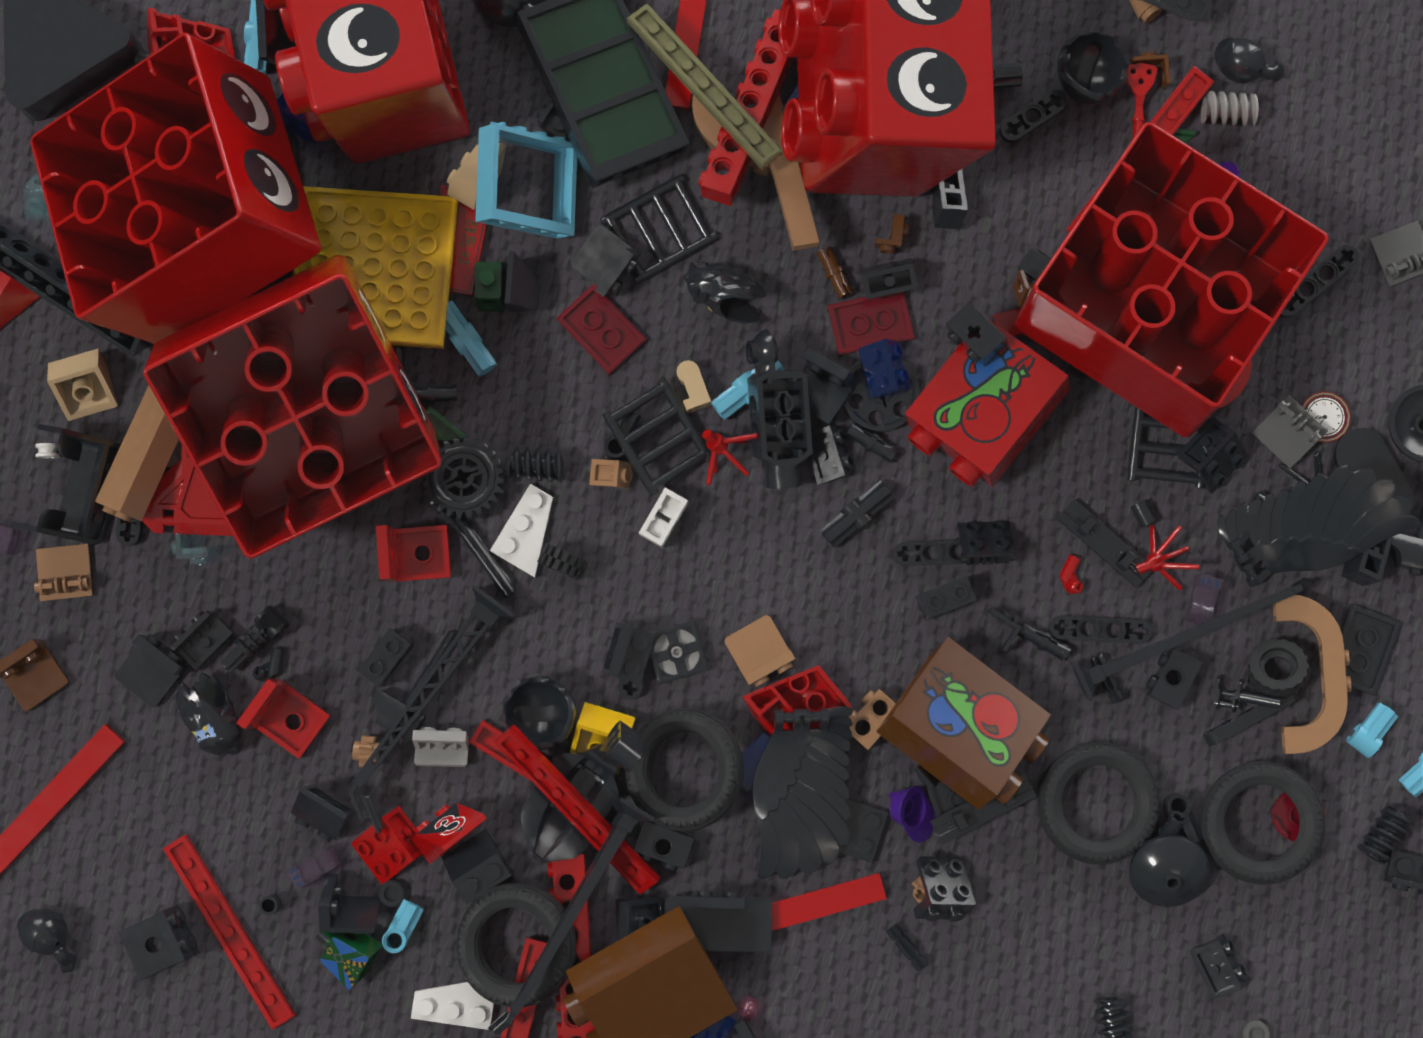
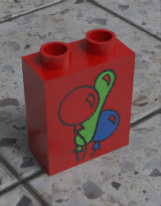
[905,317,1070,488]

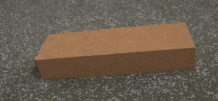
[95,385,179,522]

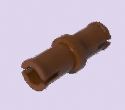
[816,246,854,300]

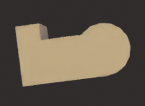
[677,360,712,414]

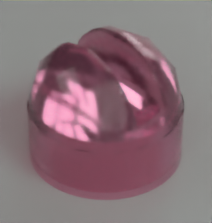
[737,996,760,1019]

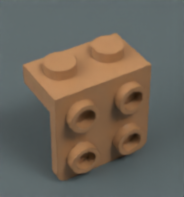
[725,615,795,687]

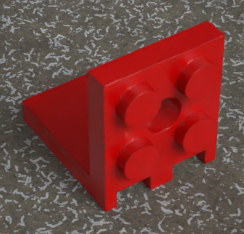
[376,525,452,583]
[237,679,332,759]

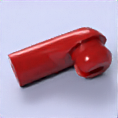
[1060,555,1083,594]

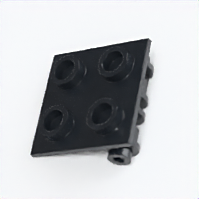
[957,520,1016,566]

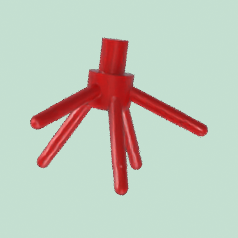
[702,429,759,486]
[1136,525,1200,590]

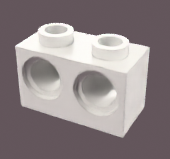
[639,488,688,548]

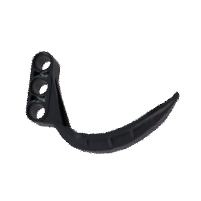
[521,720,643,863]

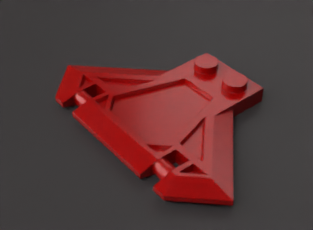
[142,445,233,536]

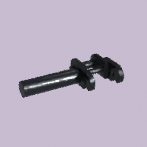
[1214,675,1282,713]

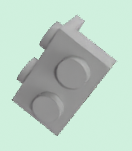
[412,727,469,767]

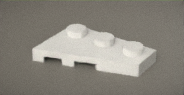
[490,484,553,577]
[411,981,494,1030]

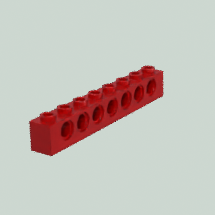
[698,9,793,206]
[548,853,595,1038]

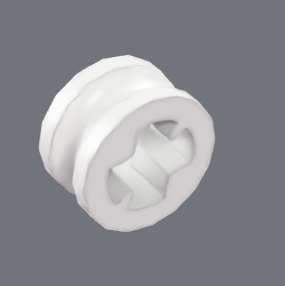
[36,443,60,459]

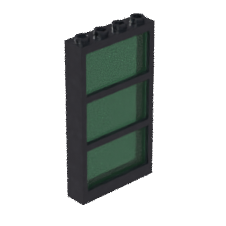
[515,0,690,189]

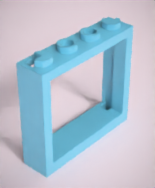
[475,121,577,239]

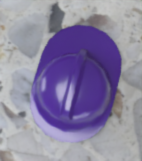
[889,785,935,843]

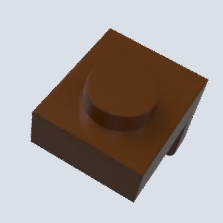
[874,214,908,254]

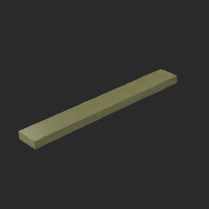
[627,4,783,170]

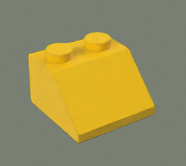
[570,702,635,774]

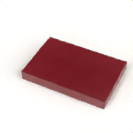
[556,283,647,375]
[827,292,915,356]

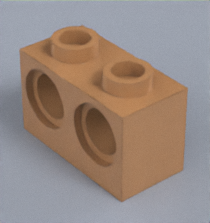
[849,689,896,750]

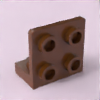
[0,639,70,712]

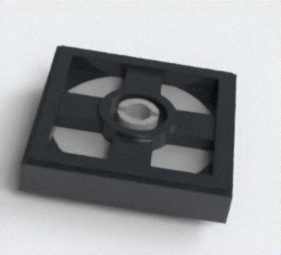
[650,619,709,685]

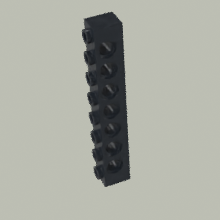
[0,223,151,357]

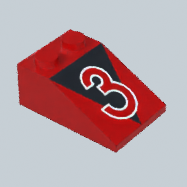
[411,803,487,864]

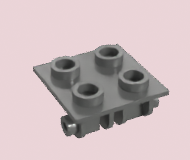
[1369,220,1423,287]
[1252,395,1328,468]

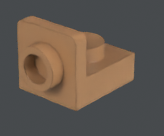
[589,459,633,489]

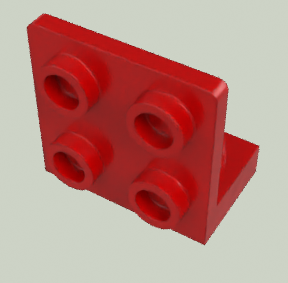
[351,806,422,884]

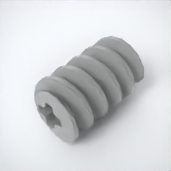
[1201,91,1259,126]

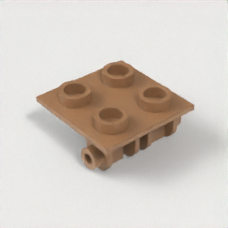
[34,544,93,601]

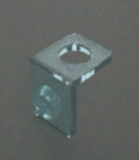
[23,174,50,222]

